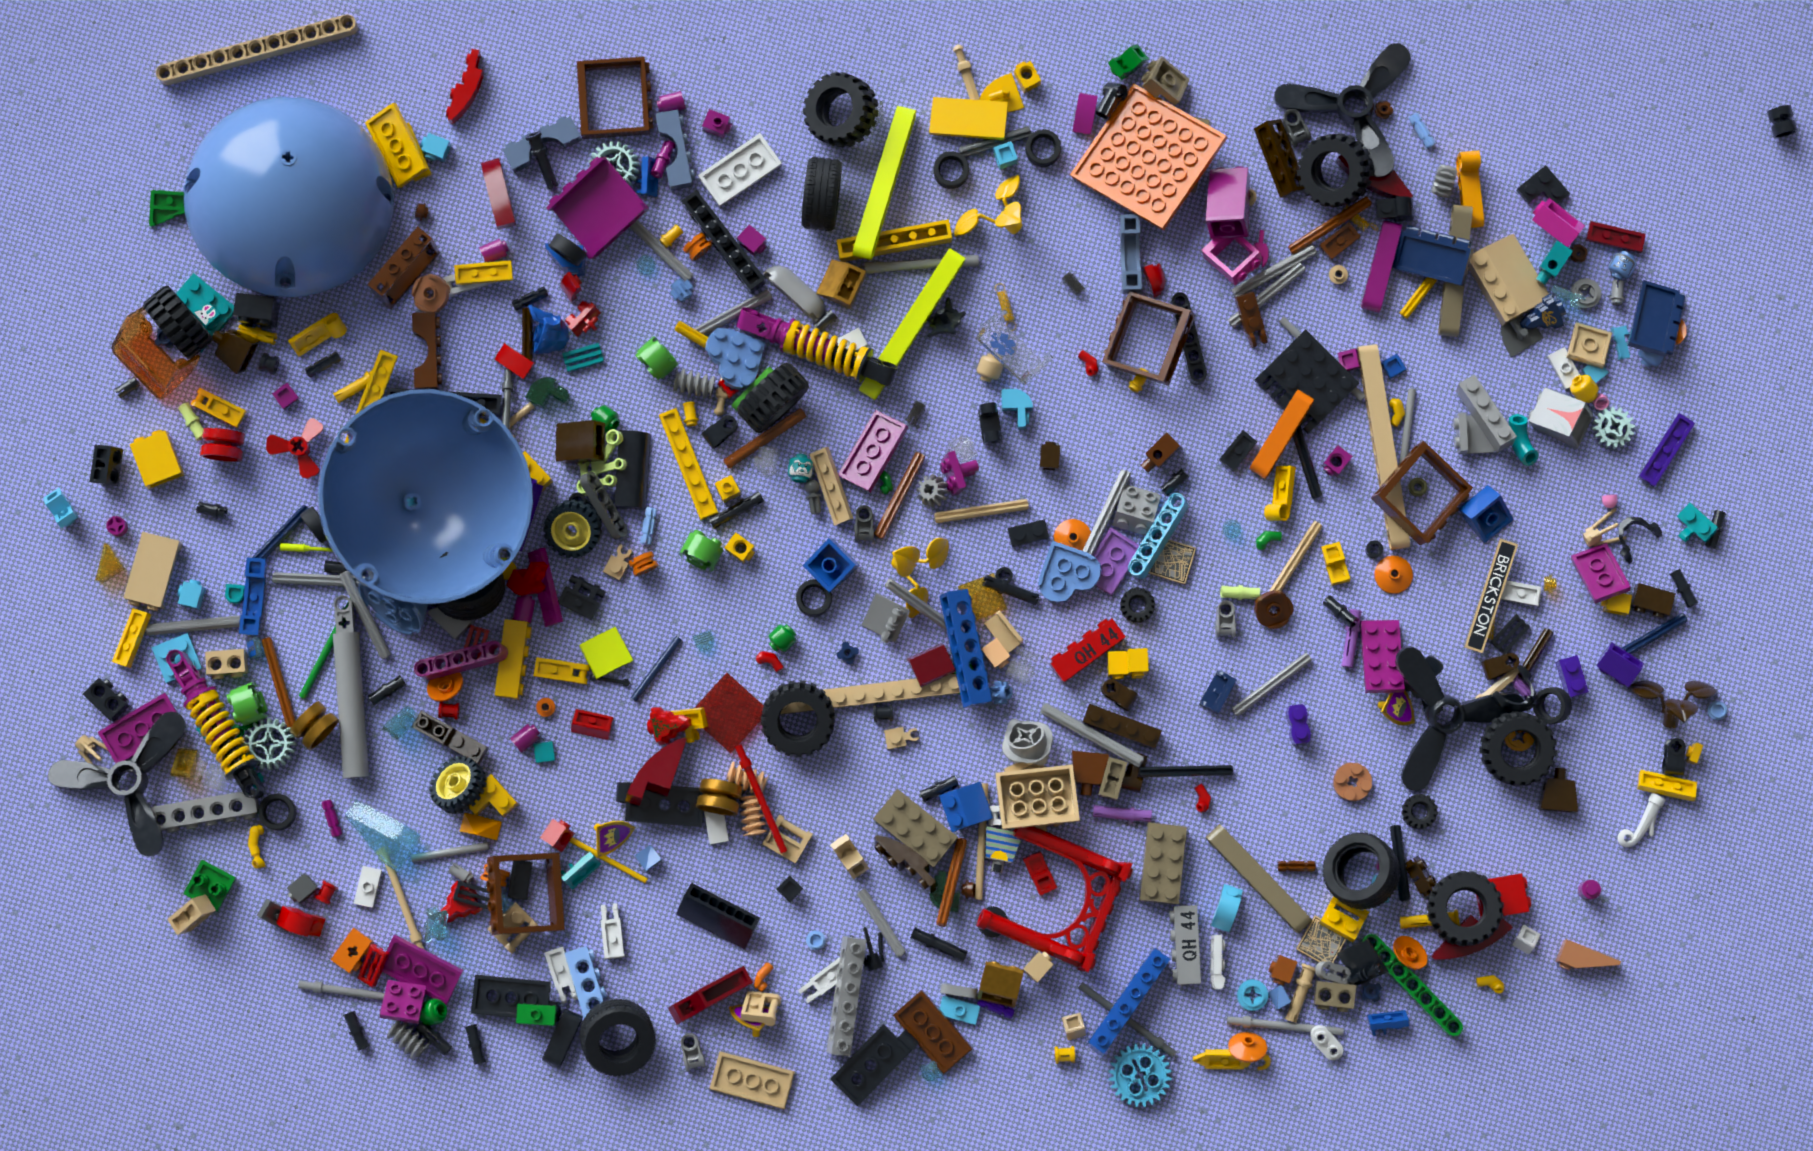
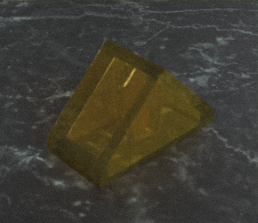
[95,543,126,583]
[170,748,198,780]

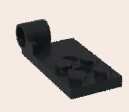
[615,782,703,827]
[471,974,561,1022]
[830,1024,920,1107]

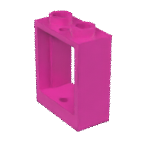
[1532,198,1585,247]
[1201,237,1262,286]

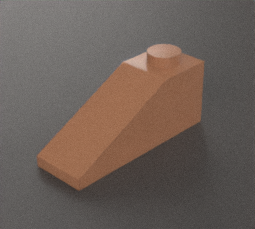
[1555,939,1621,971]

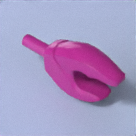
[1249,230,1269,272]

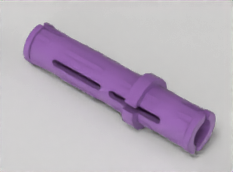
[1341,609,1362,668]
[1093,805,1152,823]

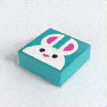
[193,300,221,328]

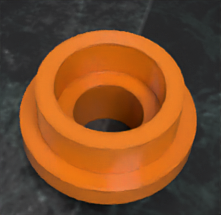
[536,698,555,717]

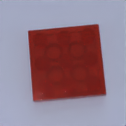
[695,672,764,754]

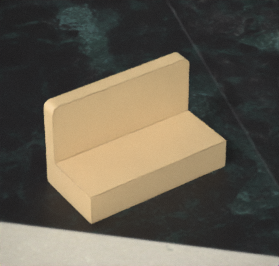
[984,610,1023,653]

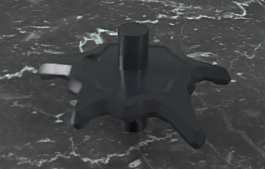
[927,297,966,338]

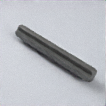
[959,126,1032,157]

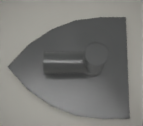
[1501,316,1543,357]

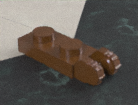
[1235,292,1268,348]

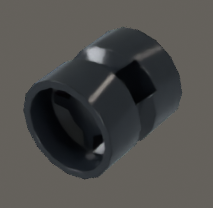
[1767,105,1798,138]

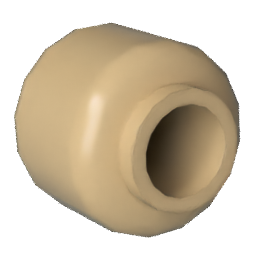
[976,353,1004,383]

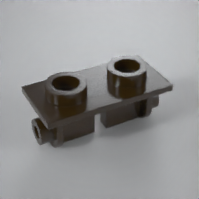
[1406,855,1437,897]

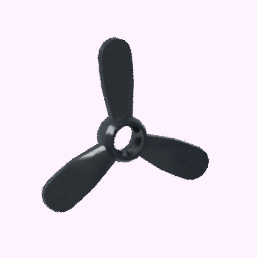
[1274,43,1411,178]
[1395,646,1524,791]
[48,711,186,857]

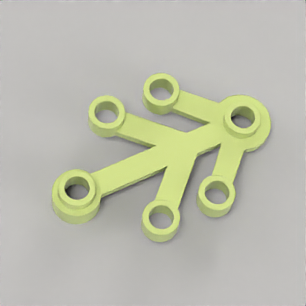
[577,429,627,496]

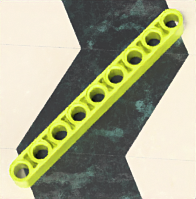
[853,106,916,260]
[859,248,966,401]

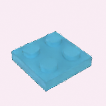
[152,633,203,683]

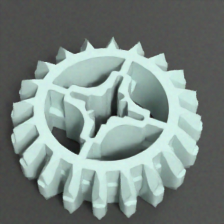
[588,141,640,186]
[243,718,296,770]

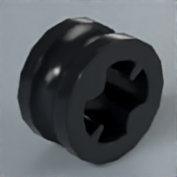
[1365,540,1383,559]
[995,567,1013,583]

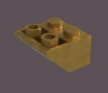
[816,259,866,310]
[977,961,1024,1008]

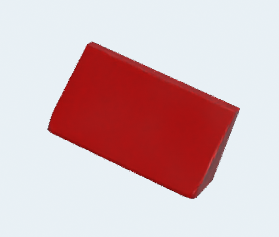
[571,709,613,740]

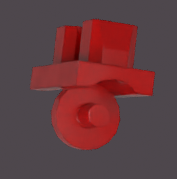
[565,301,601,337]

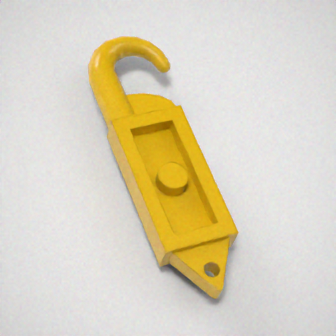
[1193,1049,1271,1070]

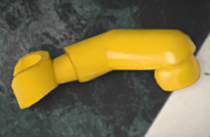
[248,825,266,869]

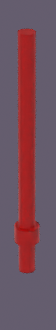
[735,744,788,853]

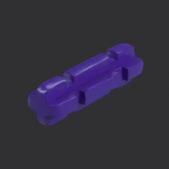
[977,1000,1015,1019]

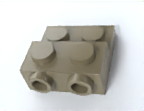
[1141,56,1190,106]

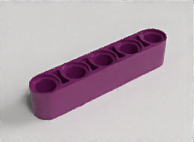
[1361,220,1402,313]
[414,641,508,680]

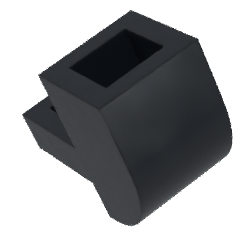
[1375,196,1414,222]

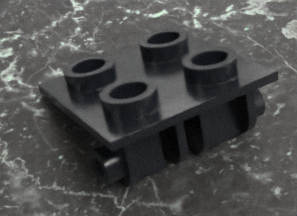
[1337,939,1389,985]

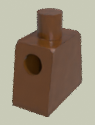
[1141,432,1182,473]
[1071,751,1109,796]

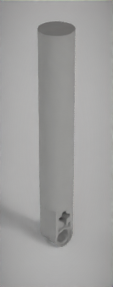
[333,595,369,779]

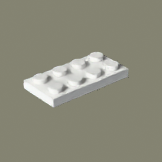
[698,133,782,207]

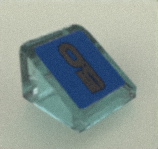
[246,637,264,660]

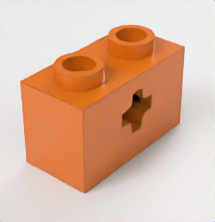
[330,928,374,973]

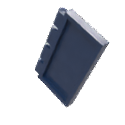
[1392,225,1474,286]
[1627,280,1686,357]

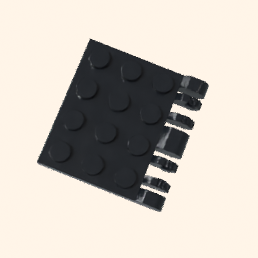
[1254,329,1360,434]

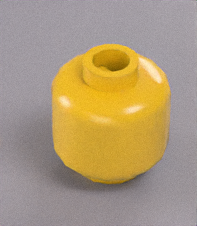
[1570,375,1599,403]

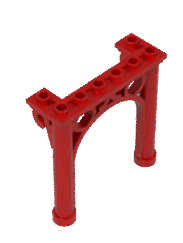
[976,826,1133,973]

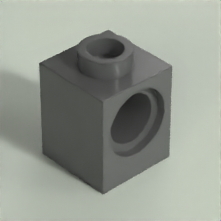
[287,873,320,904]

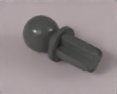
[804,479,821,515]

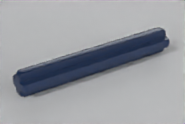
[252,505,309,559]
[1622,613,1688,654]

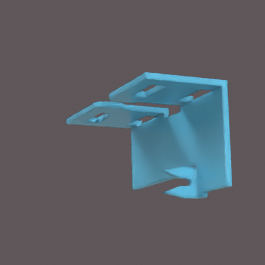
[1611,326,1630,360]

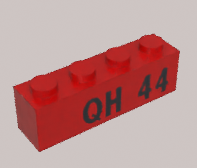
[1050,618,1126,684]

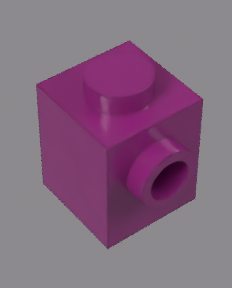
[702,109,733,138]

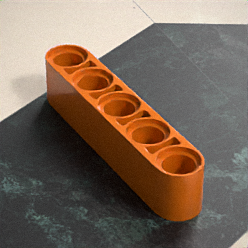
[1249,390,1315,479]

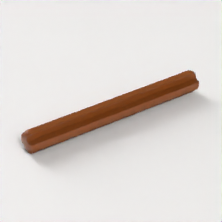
[1288,196,1372,254]
[724,408,806,468]
[874,452,925,539]
[262,637,296,728]
[936,838,967,927]

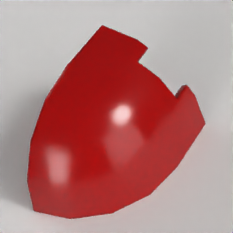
[1143,263,1166,298]

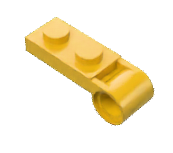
[288,313,347,357]
[1264,466,1296,521]

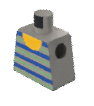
[985,826,1021,873]

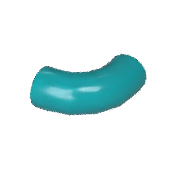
[1508,414,1539,466]

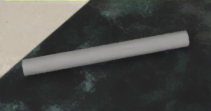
[1399,388,1416,464]
[411,842,489,862]

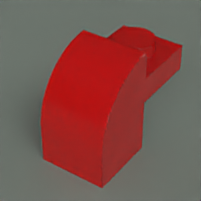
[506,561,548,595]
[276,906,326,937]

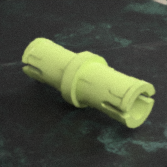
[178,402,203,441]
[1220,585,1260,601]

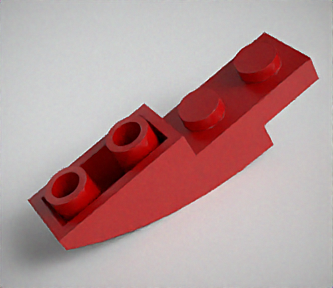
[446,48,484,124]

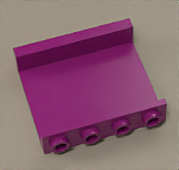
[546,157,649,259]

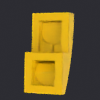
[1321,542,1350,586]

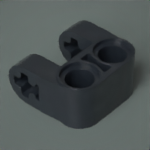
[978,402,1002,445]

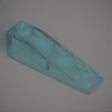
[345,799,421,872]

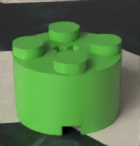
[635,336,679,380]
[679,530,724,572]
[226,682,268,726]

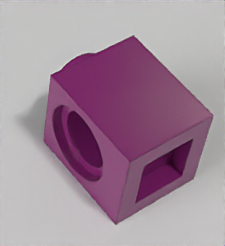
[737,224,767,256]
[1322,445,1353,477]

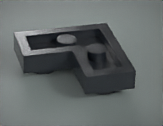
[1516,165,1570,204]

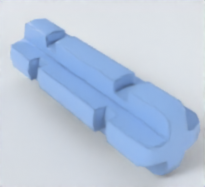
[1409,113,1435,148]
[640,507,657,545]

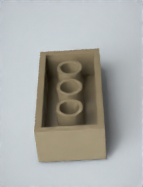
[873,789,958,869]
[1139,822,1187,905]

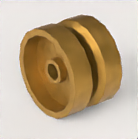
[290,701,339,750]
[696,779,743,816]

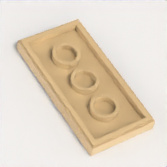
[709,1051,795,1109]

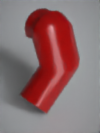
[1078,350,1098,376]
[755,651,784,672]
[1194,783,1211,813]

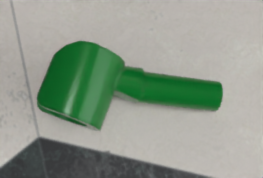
[231,721,259,737]

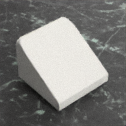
[1513,925,1540,954]

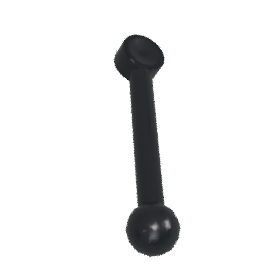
[590,674,630,687]

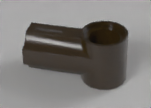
[1121,753,1147,793]

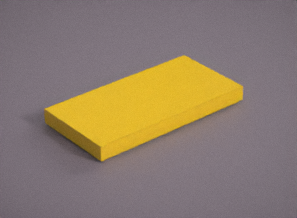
[929,97,1008,140]
[365,103,429,188]

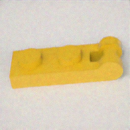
[190,388,247,428]
[533,657,590,685]

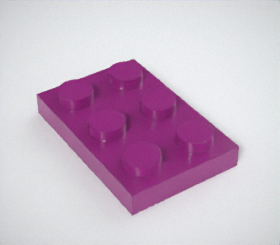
[1571,543,1631,604]

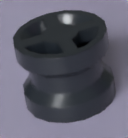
[259,352,280,375]

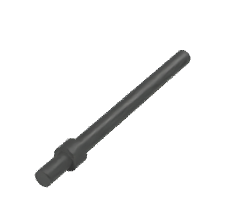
[502,369,513,430]
[1078,982,1177,1058]

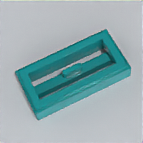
[562,343,604,372]

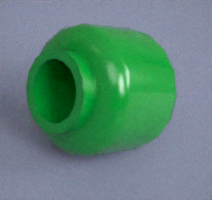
[591,405,620,433]
[768,624,797,652]
[420,999,447,1026]

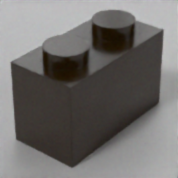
[1630,583,1676,619]

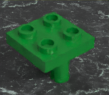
[183,860,237,912]

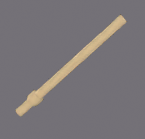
[975,783,990,900]
[379,846,425,950]

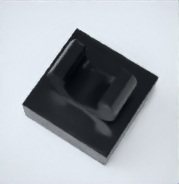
[776,875,803,903]

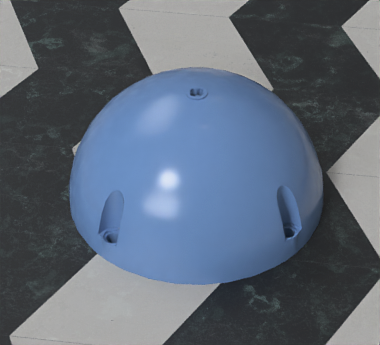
[183,96,394,297]
[318,389,533,604]

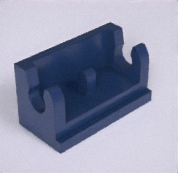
[1199,671,1237,714]

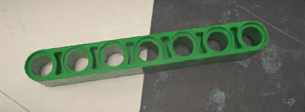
[1361,934,1463,1036]

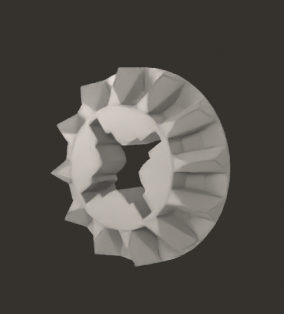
[1570,278,1601,309]

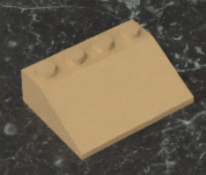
[1469,233,1549,326]
[995,764,1080,830]

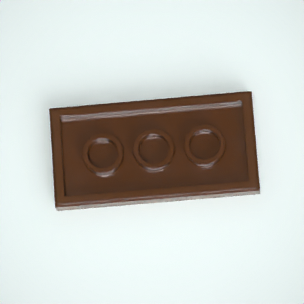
[893,990,973,1074]

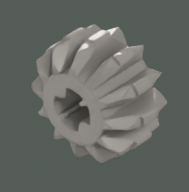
[1432,165,1457,198]
[916,474,949,507]

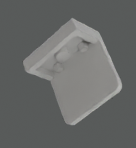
[1453,413,1495,454]
[1112,484,1160,536]

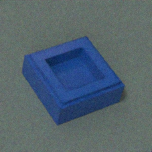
[1381,353,1407,379]

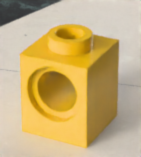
[1014,61,1041,93]
[714,475,741,503]
[724,532,755,563]
[1601,593,1632,616]

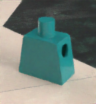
[1536,241,1573,285]

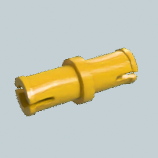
[237,324,277,345]

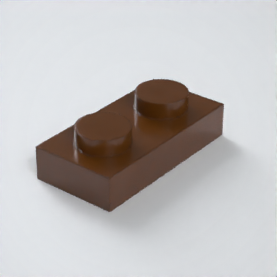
[1319,222,1361,261]

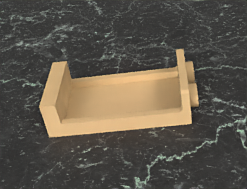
[123,531,183,611]

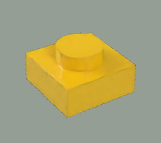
[1685,742,1703,765]

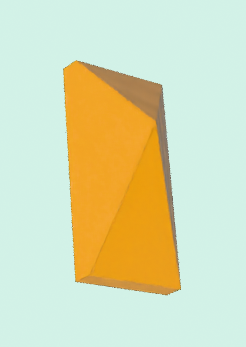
[460,813,502,840]

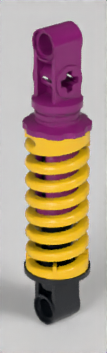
[736,307,898,386]
[166,649,265,799]

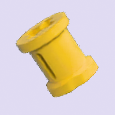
[1054,1046,1075,1064]

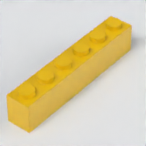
[836,219,952,262]

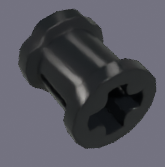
[873,705,893,722]

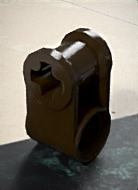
[1481,653,1520,680]
[1101,679,1139,711]

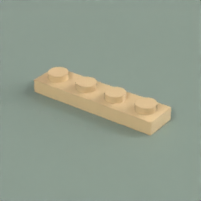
[810,447,853,526]

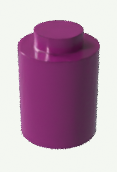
[656,91,686,112]
[479,238,509,262]
[512,595,535,624]
[510,724,540,753]
[1578,880,1601,900]

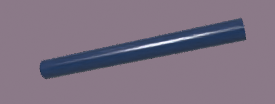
[631,636,682,702]

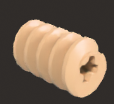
[726,761,769,794]
[739,796,766,836]

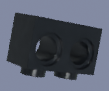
[89,444,123,487]
[83,677,130,722]

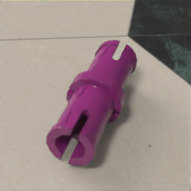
[651,140,675,178]

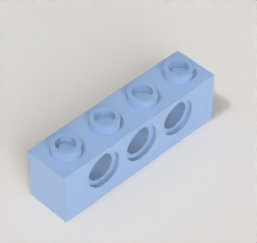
[565,946,607,1017]

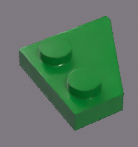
[149,190,185,227]

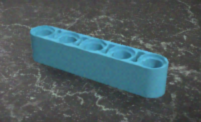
[1128,493,1188,579]

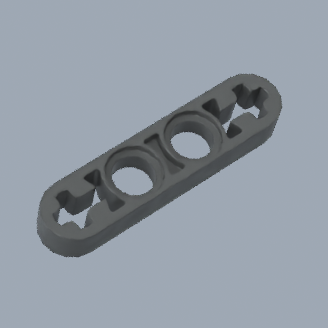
[580,472,628,540]

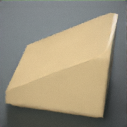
[1062,1013,1086,1040]

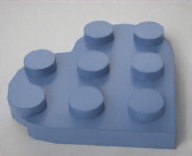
[705,328,766,390]
[1038,541,1102,603]

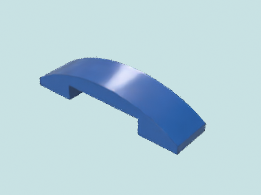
[239,557,266,636]

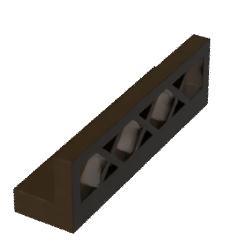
[1254,119,1305,198]

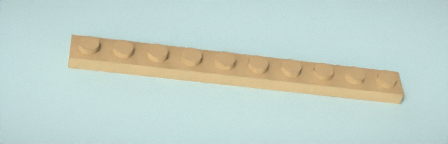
[780,674,960,715]

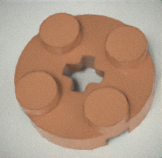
[412,274,450,312]
[1333,763,1372,801]

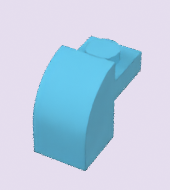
[1001,389,1033,430]
[43,488,79,528]
[1211,884,1243,932]

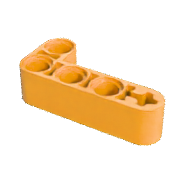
[1456,150,1484,228]

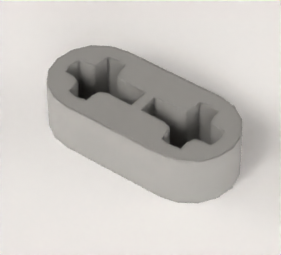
[1315,961,1351,984]
[940,983,978,999]

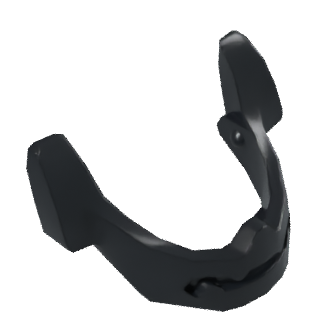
[1619,517,1662,564]
[1492,665,1537,712]

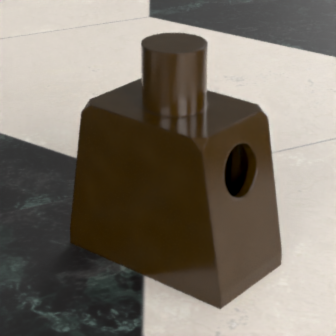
[212,329,260,374]
[1538,768,1578,813]

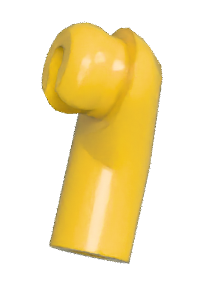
[1389,398,1405,427]
[1476,975,1504,994]

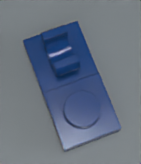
[636,156,658,198]
[1367,1010,1409,1036]

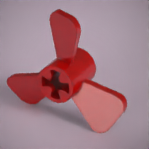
[266,418,324,479]

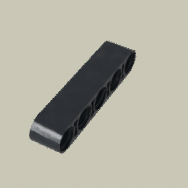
[1170,292,1207,385]

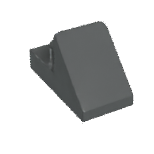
[257,899,289,932]

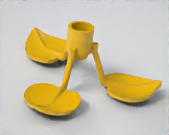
[954,174,1022,237]
[891,538,949,618]

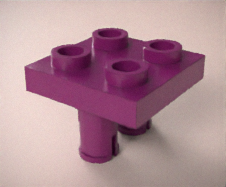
[940,450,979,496]
[380,980,426,1024]

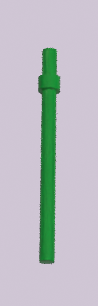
[299,598,354,699]

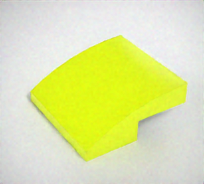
[579,627,633,679]

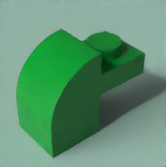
[1108,44,1149,80]

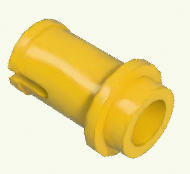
[659,224,684,248]
[1128,368,1148,393]
[683,401,699,427]

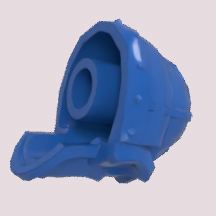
[528,305,570,355]

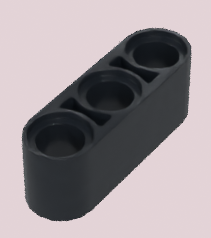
[542,1008,583,1068]

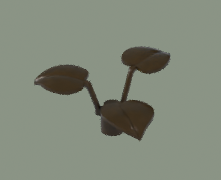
[1628,681,1717,729]

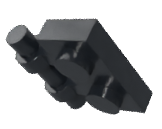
[558,575,606,621]

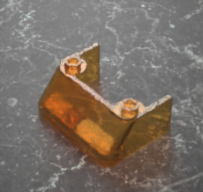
[111,307,200,399]

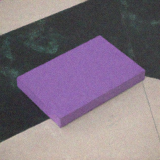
[1093,527,1140,596]

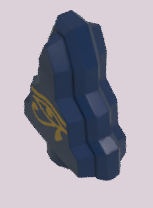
[1519,293,1566,329]

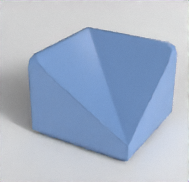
[635,845,662,872]
[1268,985,1291,1010]

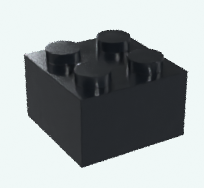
[233,293,280,329]

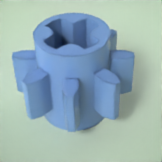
[670,278,693,302]
[990,681,1013,705]

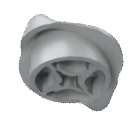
[1002,719,1053,766]

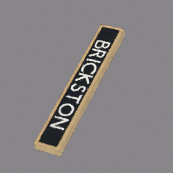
[1464,538,1518,654]

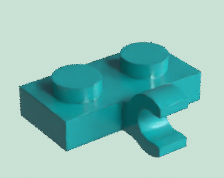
[1677,502,1719,542]

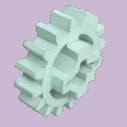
[1592,407,1635,449]

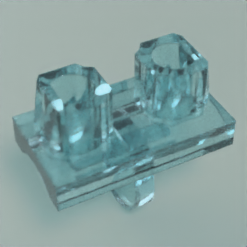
[382,706,416,740]
[424,906,449,942]

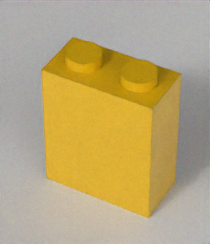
[129,430,184,489]

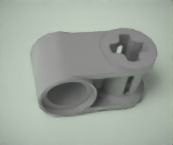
[1215,600,1236,638]
[680,1033,706,1072]

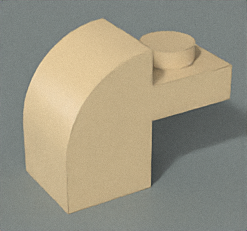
[830,834,869,880]

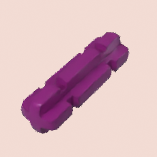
[321,800,342,837]

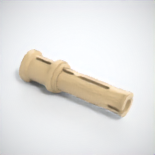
[1285,963,1316,1023]

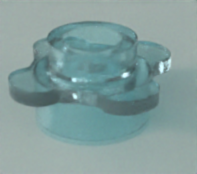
[920,1061,942,1082]

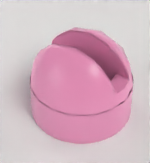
[1593,393,1609,410]
[1602,494,1618,508]

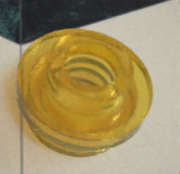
[1544,574,1557,593]

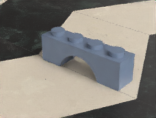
[656,109,695,191]
[502,116,582,173]
[1119,214,1142,294]

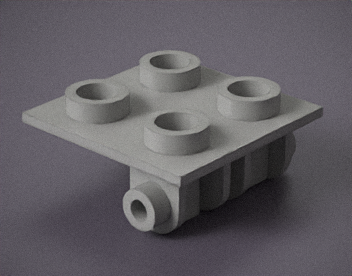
[861,593,910,643]

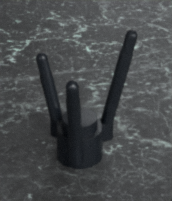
[850,927,885,971]

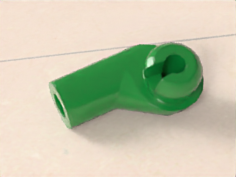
[880,470,893,495]
[1256,531,1282,550]

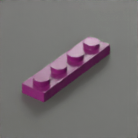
[528,548,563,627]

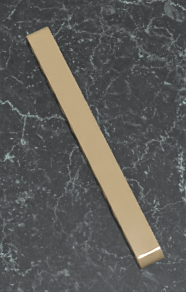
[156,14,358,85]
[1357,344,1410,550]

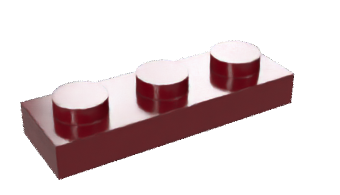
[1585,221,1646,253]

